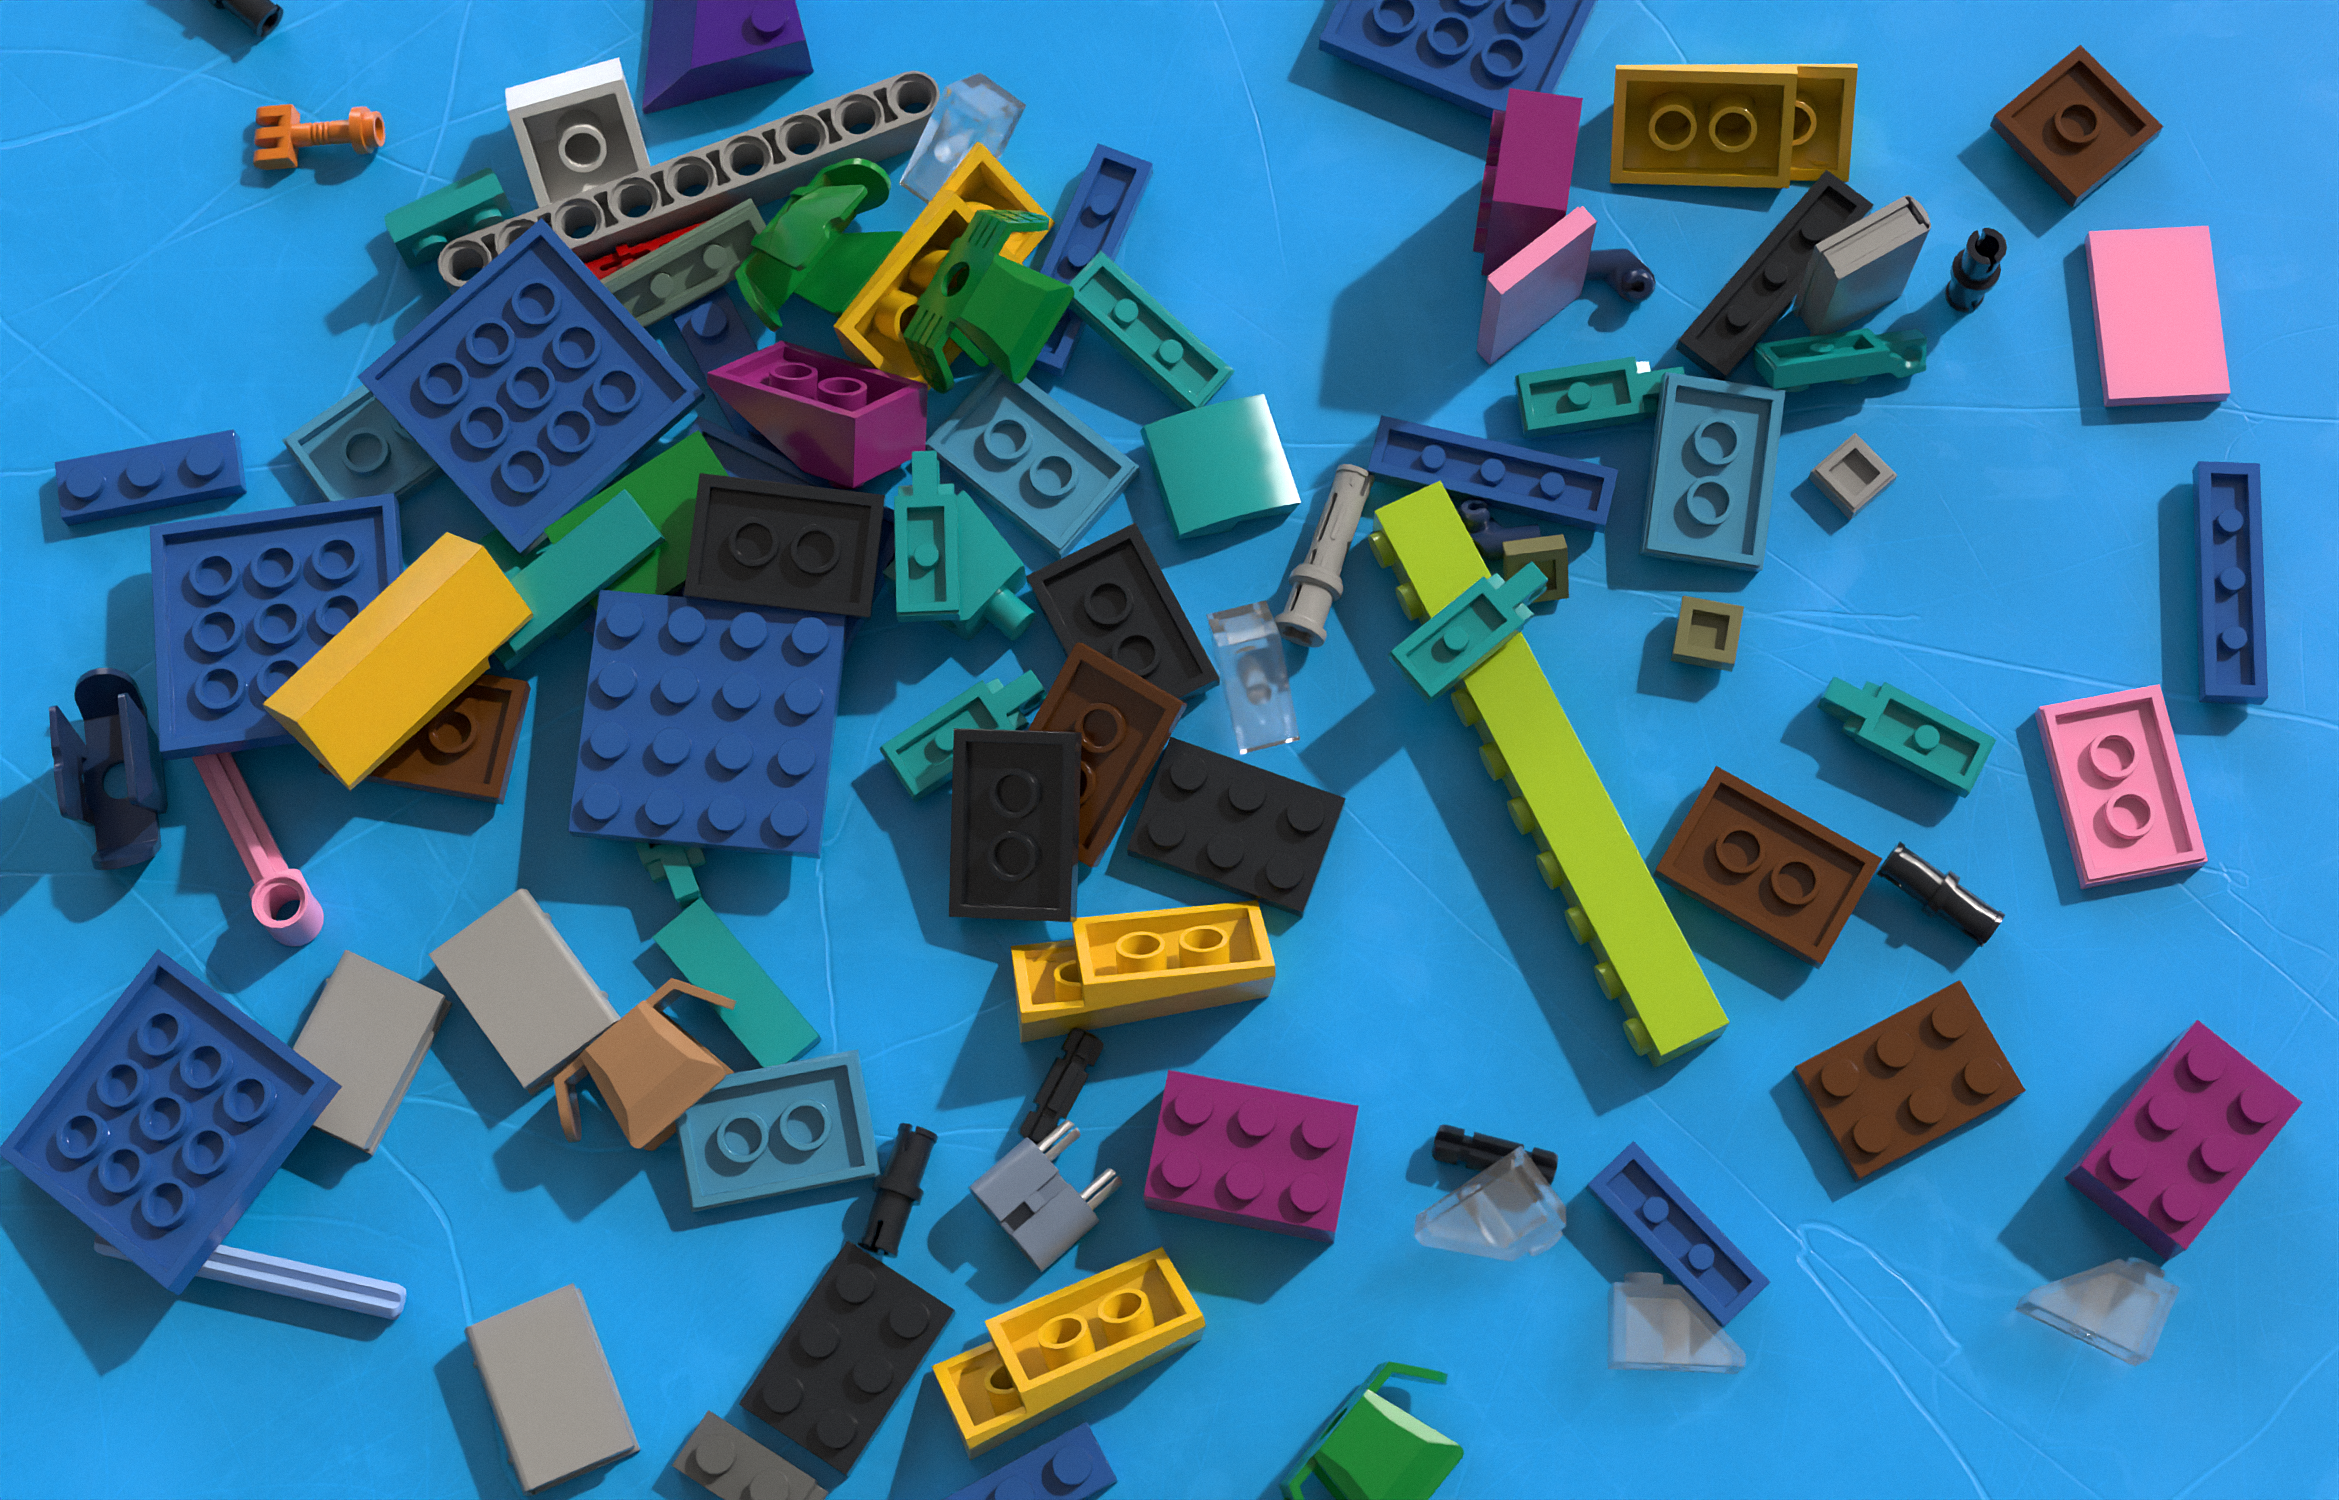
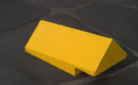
[1610,64,1858,188]
[833,142,1055,391]
[263,532,533,791]
[1011,900,1276,1043]
[932,1247,1206,1460]

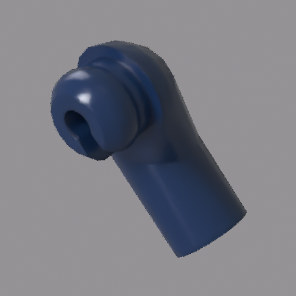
[1584,248,1656,303]
[1457,499,1541,560]

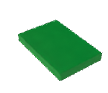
[543,430,729,612]

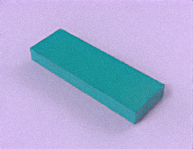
[1068,250,1235,412]
[507,489,666,655]
[652,897,822,1068]

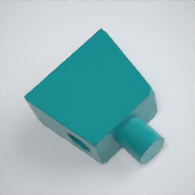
[882,490,1036,641]

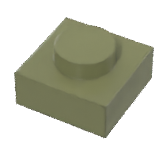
[1502,534,1569,603]
[1671,596,1744,672]

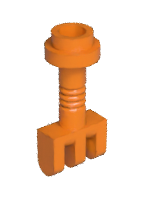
[253,104,385,170]

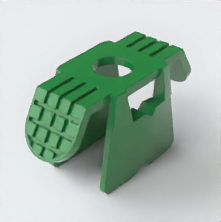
[734,158,904,332]
[903,210,1074,394]
[1279,1361,1464,1500]

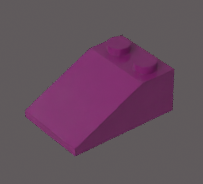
[707,341,928,489]

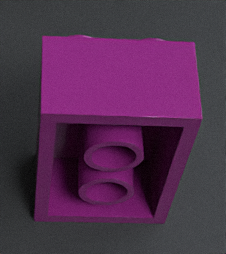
[1473,88,1583,276]
[2064,1020,2303,1261]
[1143,1070,1359,1244]

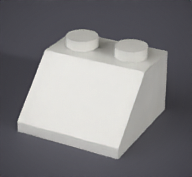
[505,58,651,208]

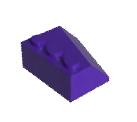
[642,0,814,115]

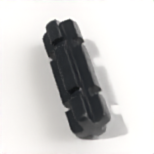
[1018,1028,1103,1148]
[1432,1124,1558,1188]

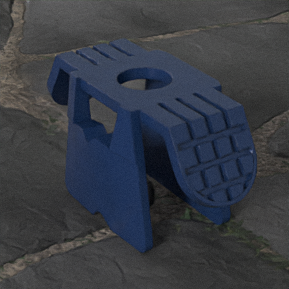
[49,668,168,870]

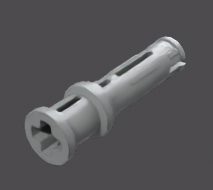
[1272,464,1375,648]

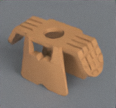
[553,978,737,1151]

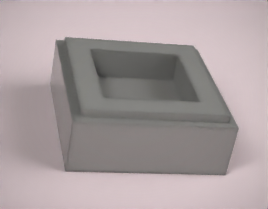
[1808,433,1898,521]

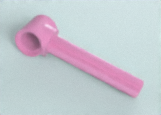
[192,752,324,947]

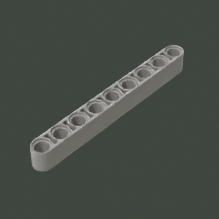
[438,71,944,295]

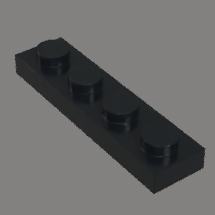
[1676,170,1874,381]

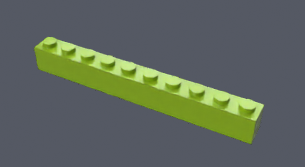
[1368,480,1730,1068]

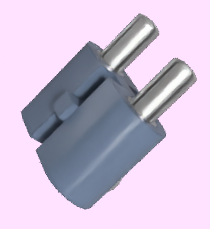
[968,1120,1122,1273]

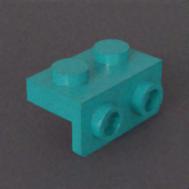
[384,168,515,270]

